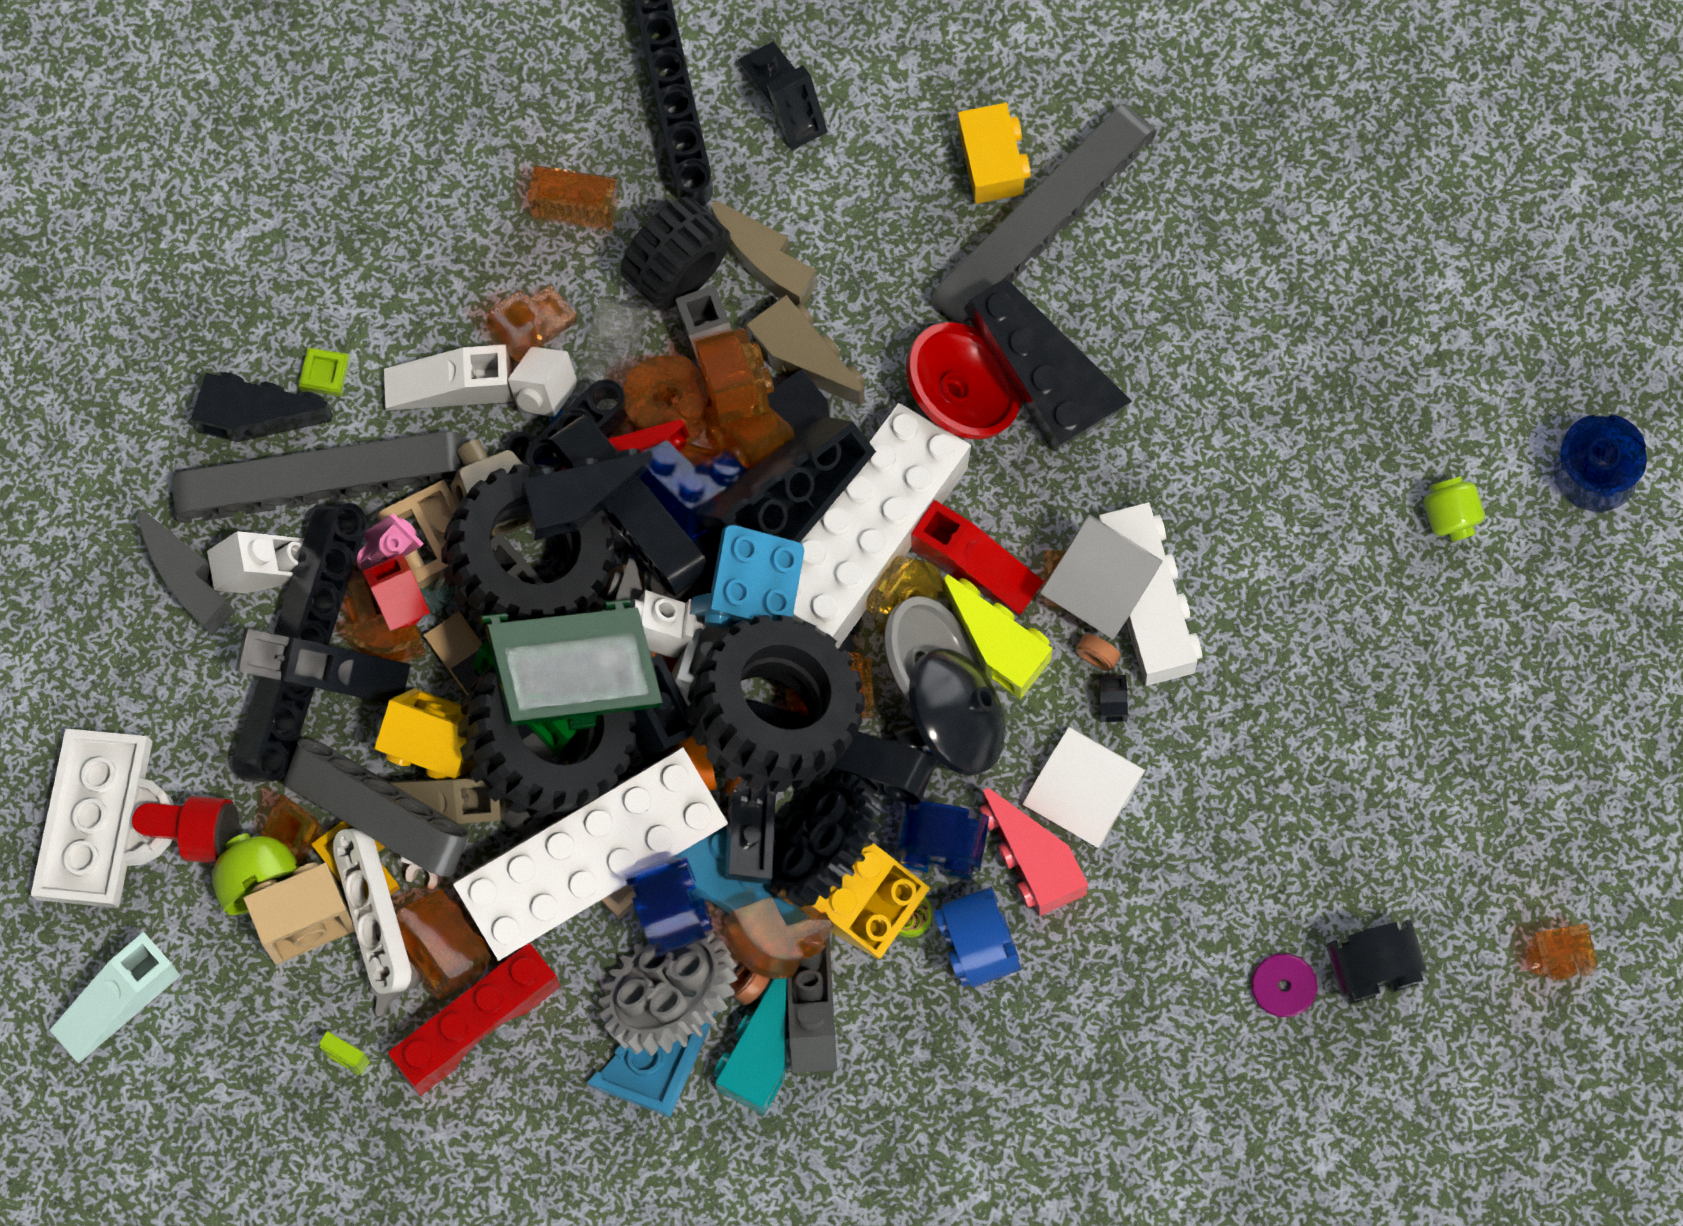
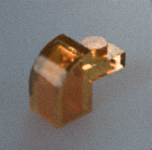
[486,286,577,362]
[344,577,427,663]
[722,897,834,979]

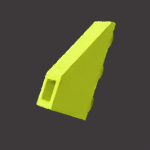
[944,574,1052,700]

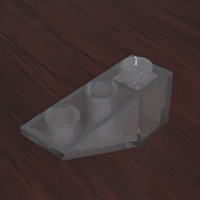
[571,295,649,410]

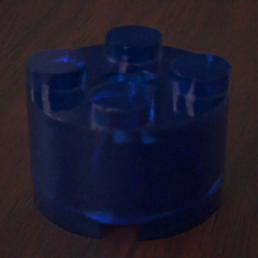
[1554,414,1647,513]
[894,801,990,881]
[625,854,713,957]

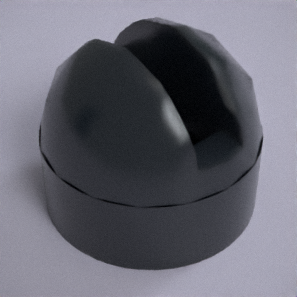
[505,432,536,465]

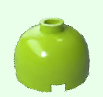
[212,833,299,916]

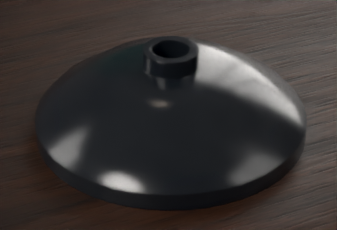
[909,648,1006,776]

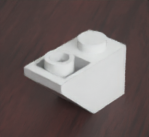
[207,531,304,594]

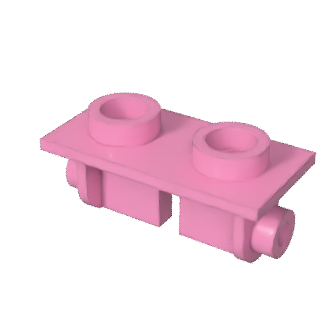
[356,513,424,571]

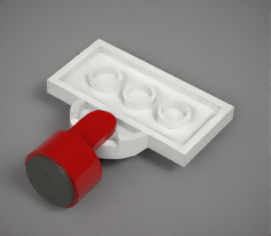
[30,729,239,908]

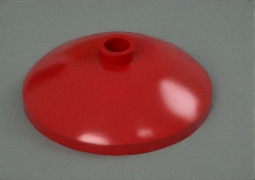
[906,322,1021,440]

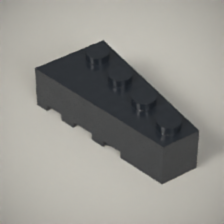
[964,278,1132,452]
[693,416,876,544]

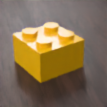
[374,688,474,780]

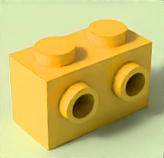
[958,102,1031,204]

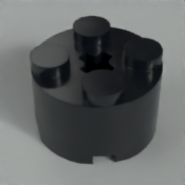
[1326,920,1428,1005]

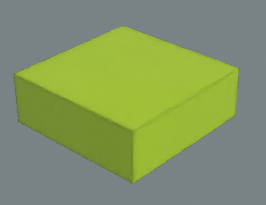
[298,348,350,397]
[319,1031,370,1076]

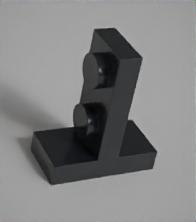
[738,41,828,151]
[720,777,778,884]

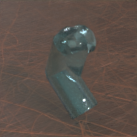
[420,567,458,617]

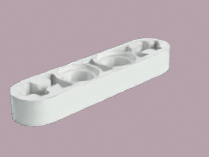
[333,828,411,994]

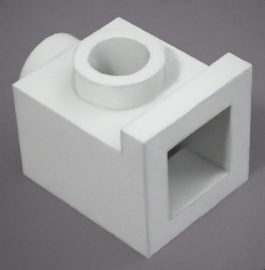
[630,590,696,659]

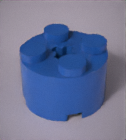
[934,886,1022,988]

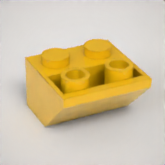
[797,843,930,959]

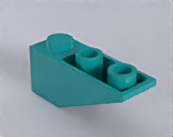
[713,967,788,1116]

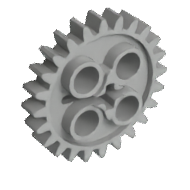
[599,925,738,1056]

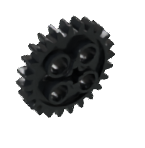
[768,772,881,908]

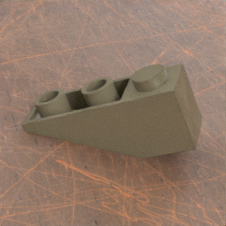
[746,295,866,406]
[389,775,506,824]

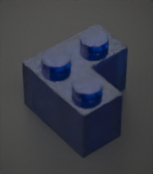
[640,440,748,540]

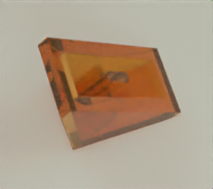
[260,794,325,866]

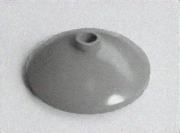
[884,597,979,703]

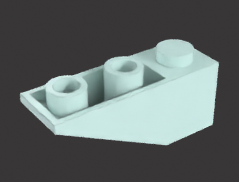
[50,932,181,1064]

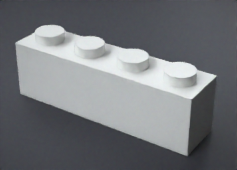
[1099,502,1202,686]

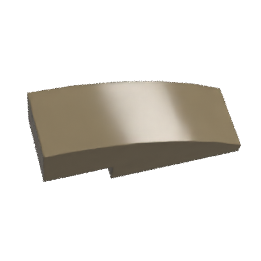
[711,200,817,306]

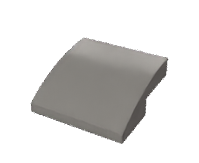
[1040,514,1163,640]

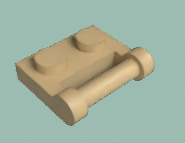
[377,480,457,589]

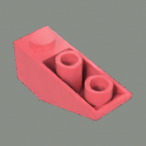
[978,788,1088,916]

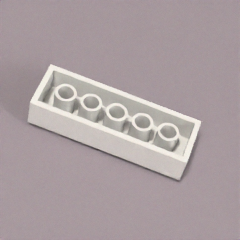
[793,403,971,649]
[452,747,728,961]

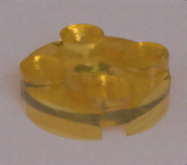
[867,556,944,638]

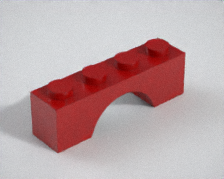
[388,942,561,1097]

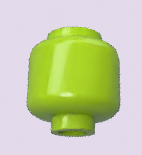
[1423,476,1485,542]

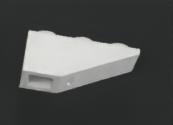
[384,344,512,411]

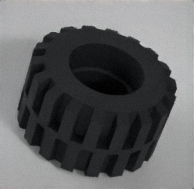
[620,197,731,311]

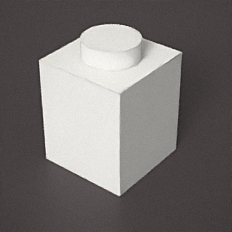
[508,347,578,417]

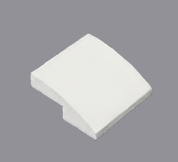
[1023,727,1146,848]

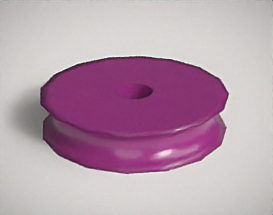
[1251,953,1318,1018]

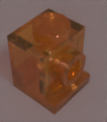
[1525,923,1598,981]

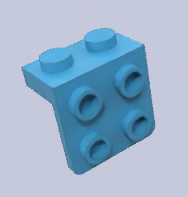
[690,525,804,629]

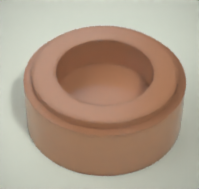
[1076,633,1121,671]
[730,959,771,1005]

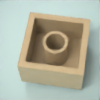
[243,863,355,965]

